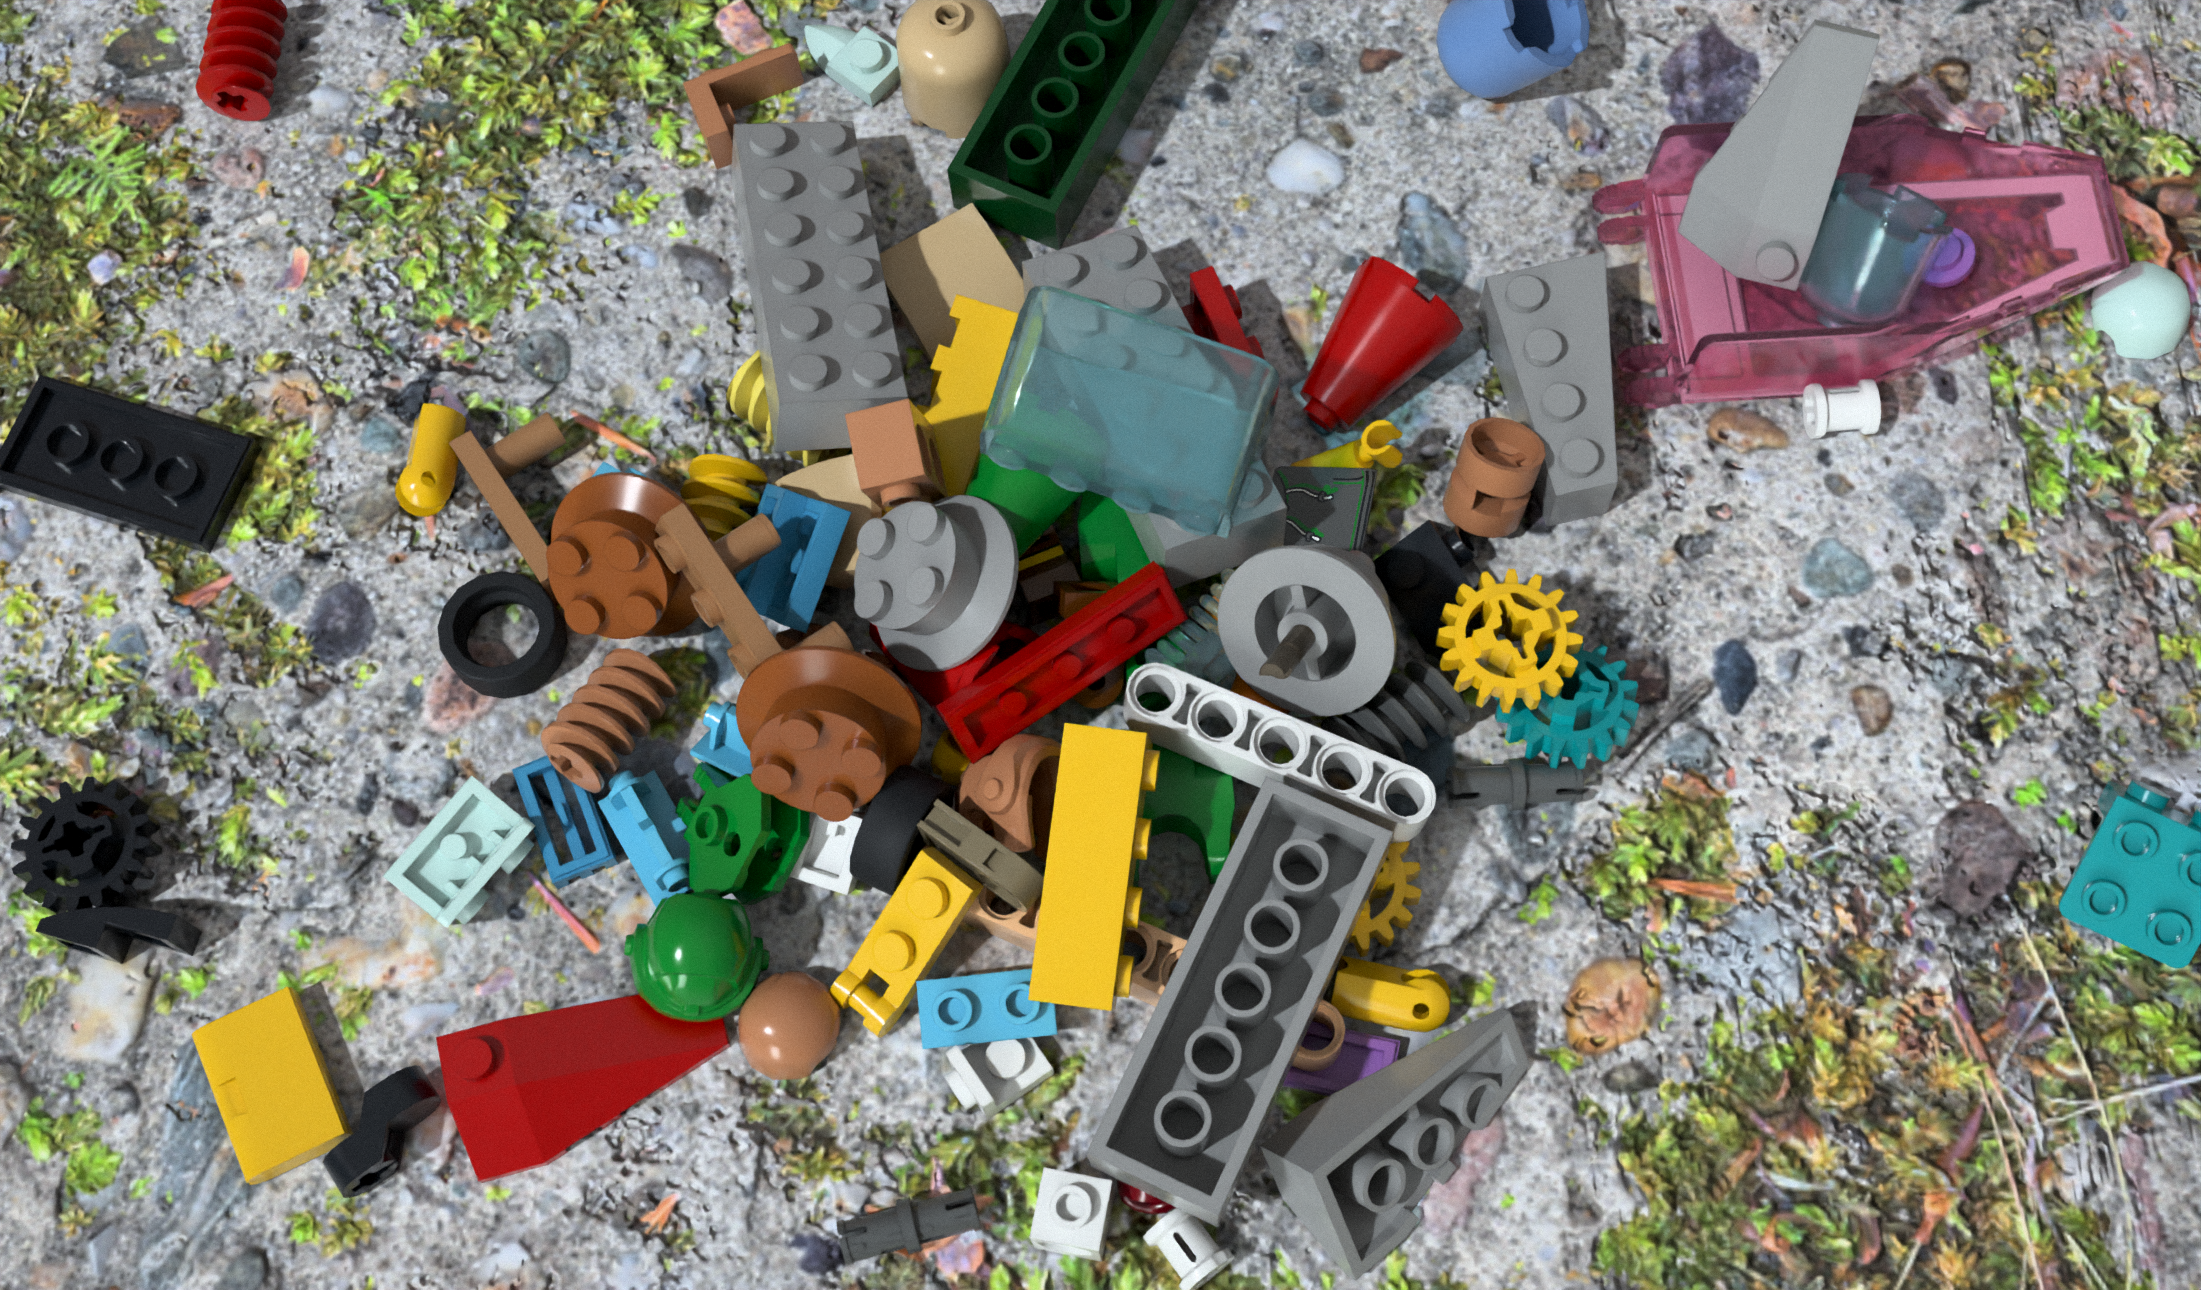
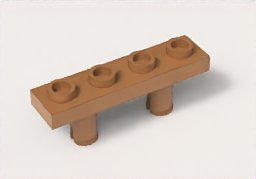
[654,503,854,680]

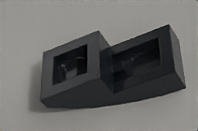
[35,907,202,964]

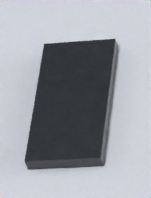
[0,375,262,554]

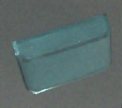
[979,286,1281,539]

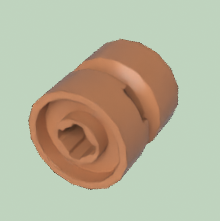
[1443,417,1546,538]

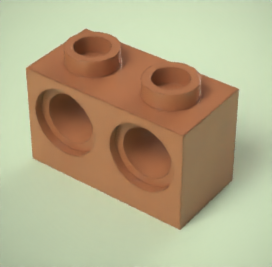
[845,398,948,513]

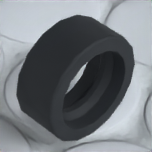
[437,571,568,699]
[849,765,954,896]

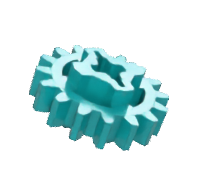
[1494,643,1639,770]

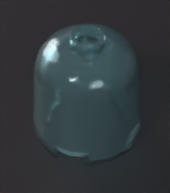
[1797,172,1954,333]

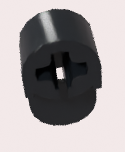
[322,1065,441,1198]

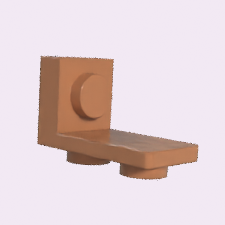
[683,43,804,169]

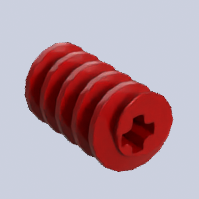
[195,0,288,122]

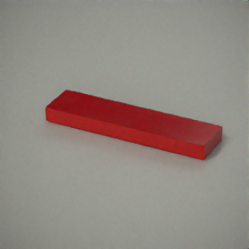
[936,561,1188,764]

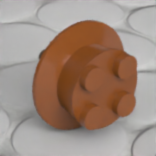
[546,472,711,639]
[736,645,922,822]

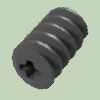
[1321,654,1470,775]

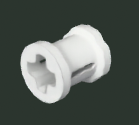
[1802,379,1881,439]
[1143,1208,1234,1290]

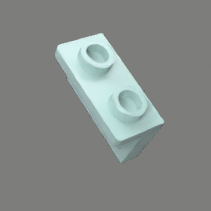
[383,776,535,928]

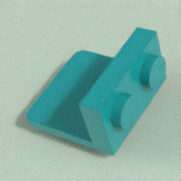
[2058,779,2201,968]

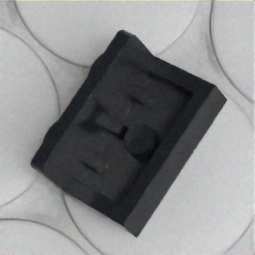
[1373,520,1504,661]

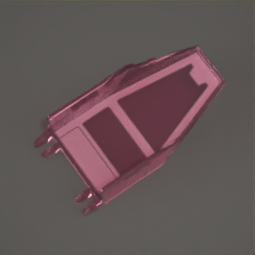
[1592,113,2131,409]

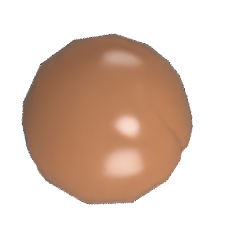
[738,970,841,1080]

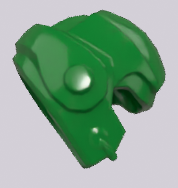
[624,892,770,1022]

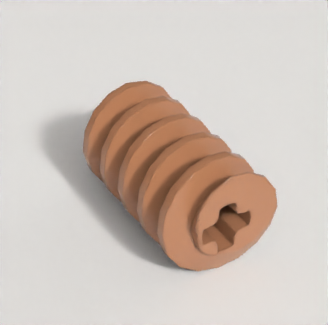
[540,648,677,793]

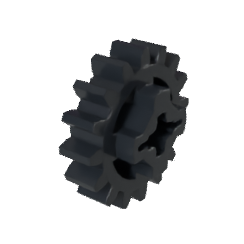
[11,777,163,914]

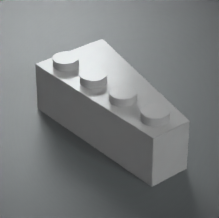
[1478,251,1618,527]

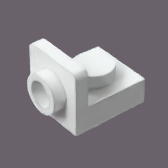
[789,803,869,895]
[944,1038,1055,1120]

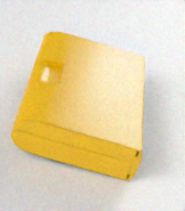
[192,986,353,1185]

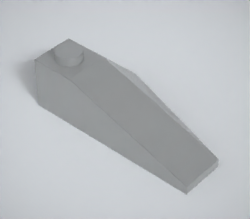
[1678,19,1880,291]
[1260,1008,1529,1280]

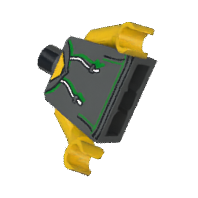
[1272,420,1403,552]

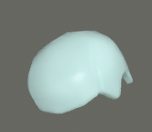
[2090,261,2191,359]

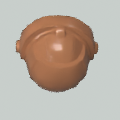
[955,733,1061,864]

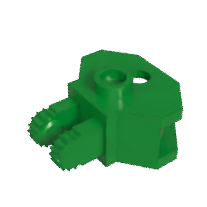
[675,762,810,905]

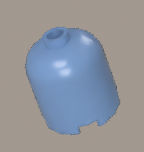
[1436,0,1590,99]

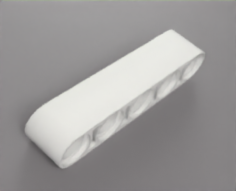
[1123,663,1436,843]

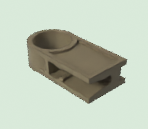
[917,799,1044,912]

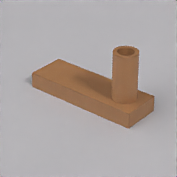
[449,412,567,606]

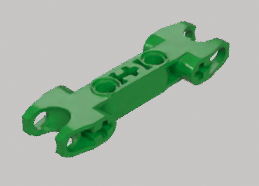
[1077,472,1235,887]

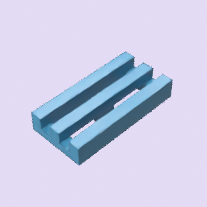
[512,755,619,889]

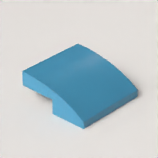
[735,483,851,633]

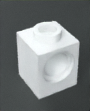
[1029,1167,1115,1262]

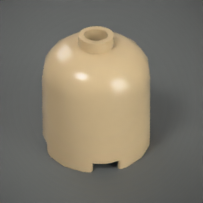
[896,0,1012,139]

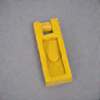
[829,846,984,1038]

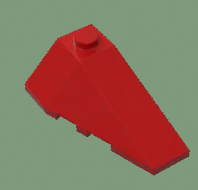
[436,994,730,1183]

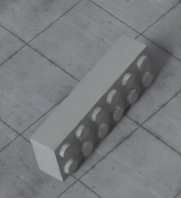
[731,121,908,452]
[1022,225,1287,589]
[1086,776,1393,1227]

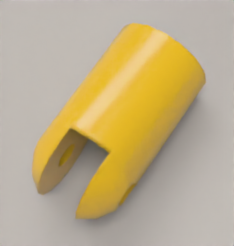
[395,403,466,517]
[1331,956,1451,1032]

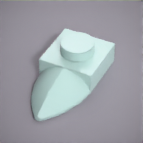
[804,24,900,107]

